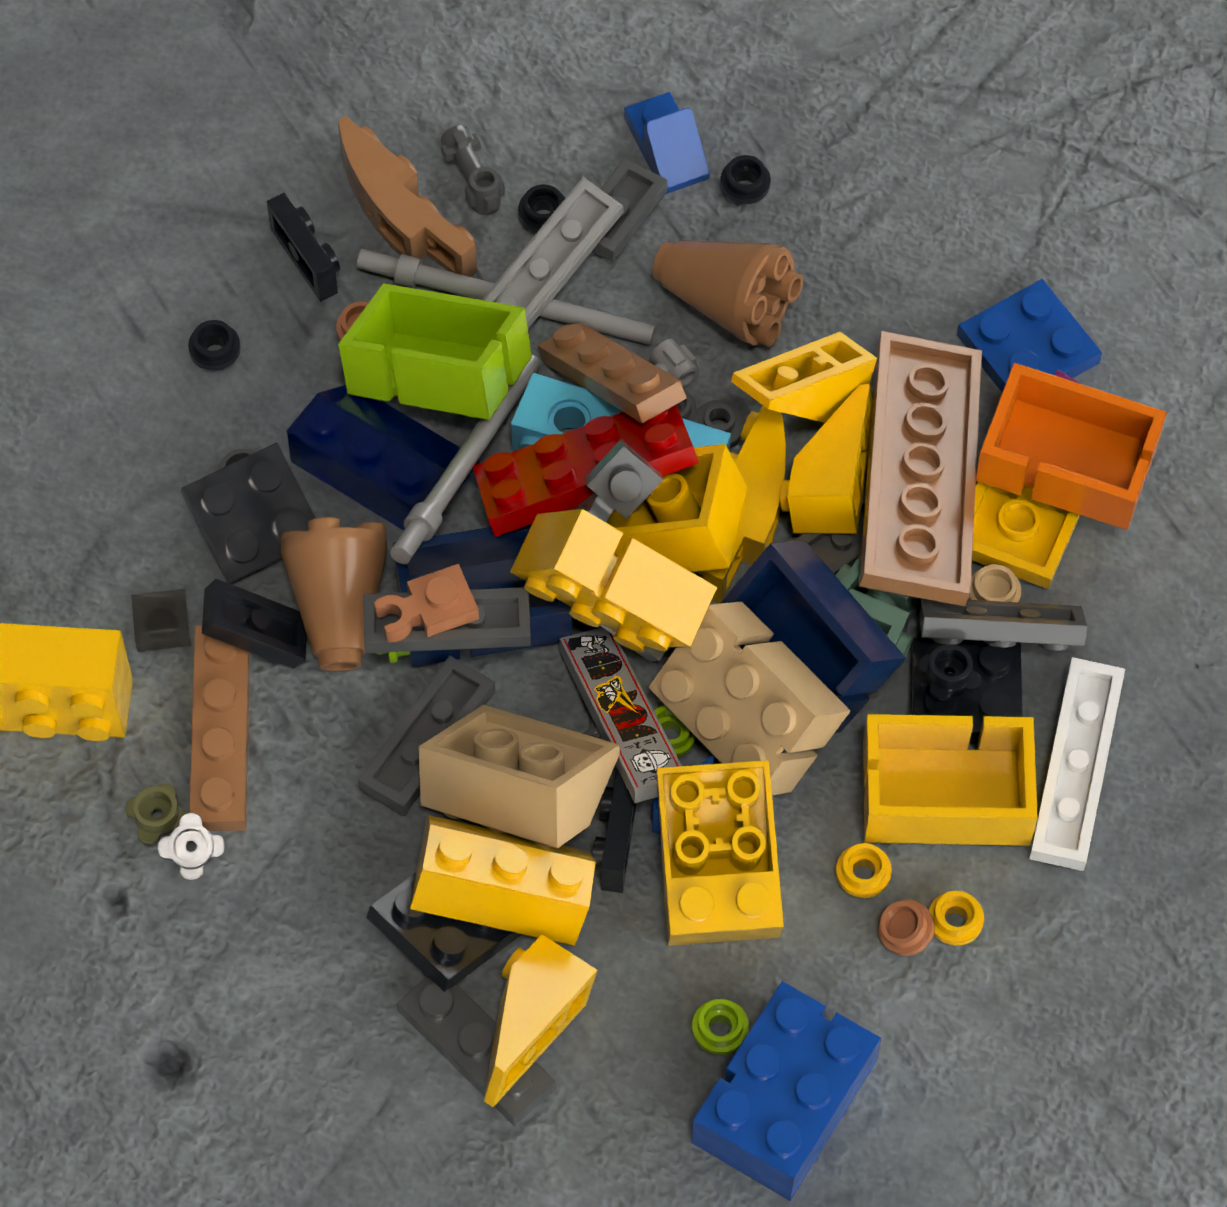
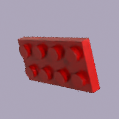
[473,404,699,537]

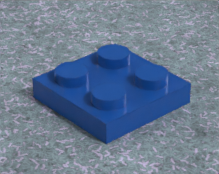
[957,278,1102,393]

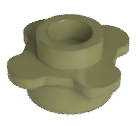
[125,784,188,845]

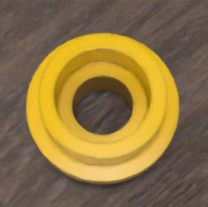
[836,843,892,898]
[929,890,984,946]

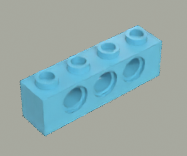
[511,373,731,452]

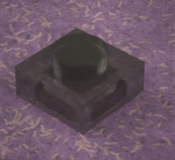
[131,589,191,652]

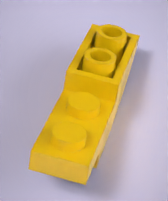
[697,406,786,604]

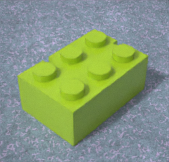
[338,283,532,420]

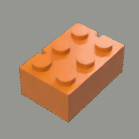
[976,363,1167,530]

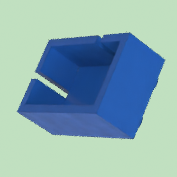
[691,981,881,1201]

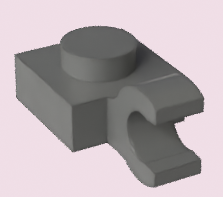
[575,439,663,522]

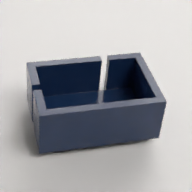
[393,524,572,667]
[720,541,906,733]

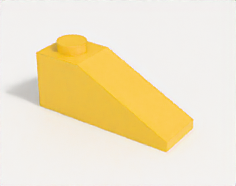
[731,332,877,423]
[780,384,872,534]
[484,934,598,1107]

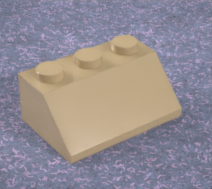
[419,705,620,849]

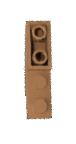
[338,115,477,277]

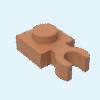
[374,564,479,642]

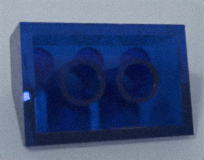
[286,385,479,530]

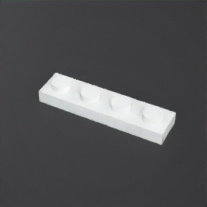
[1029,657,1125,871]

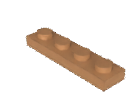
[537,322,687,423]
[190,625,250,831]

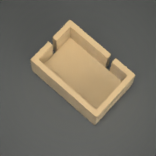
[649,601,851,795]

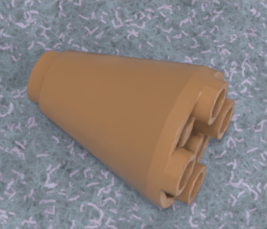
[653,240,803,347]
[281,518,388,672]

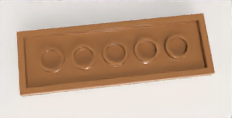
[859,331,982,606]

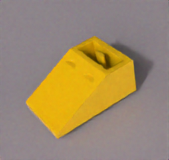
[657,760,784,946]

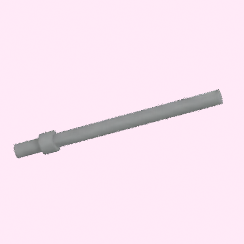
[357,248,656,346]
[390,354,541,564]

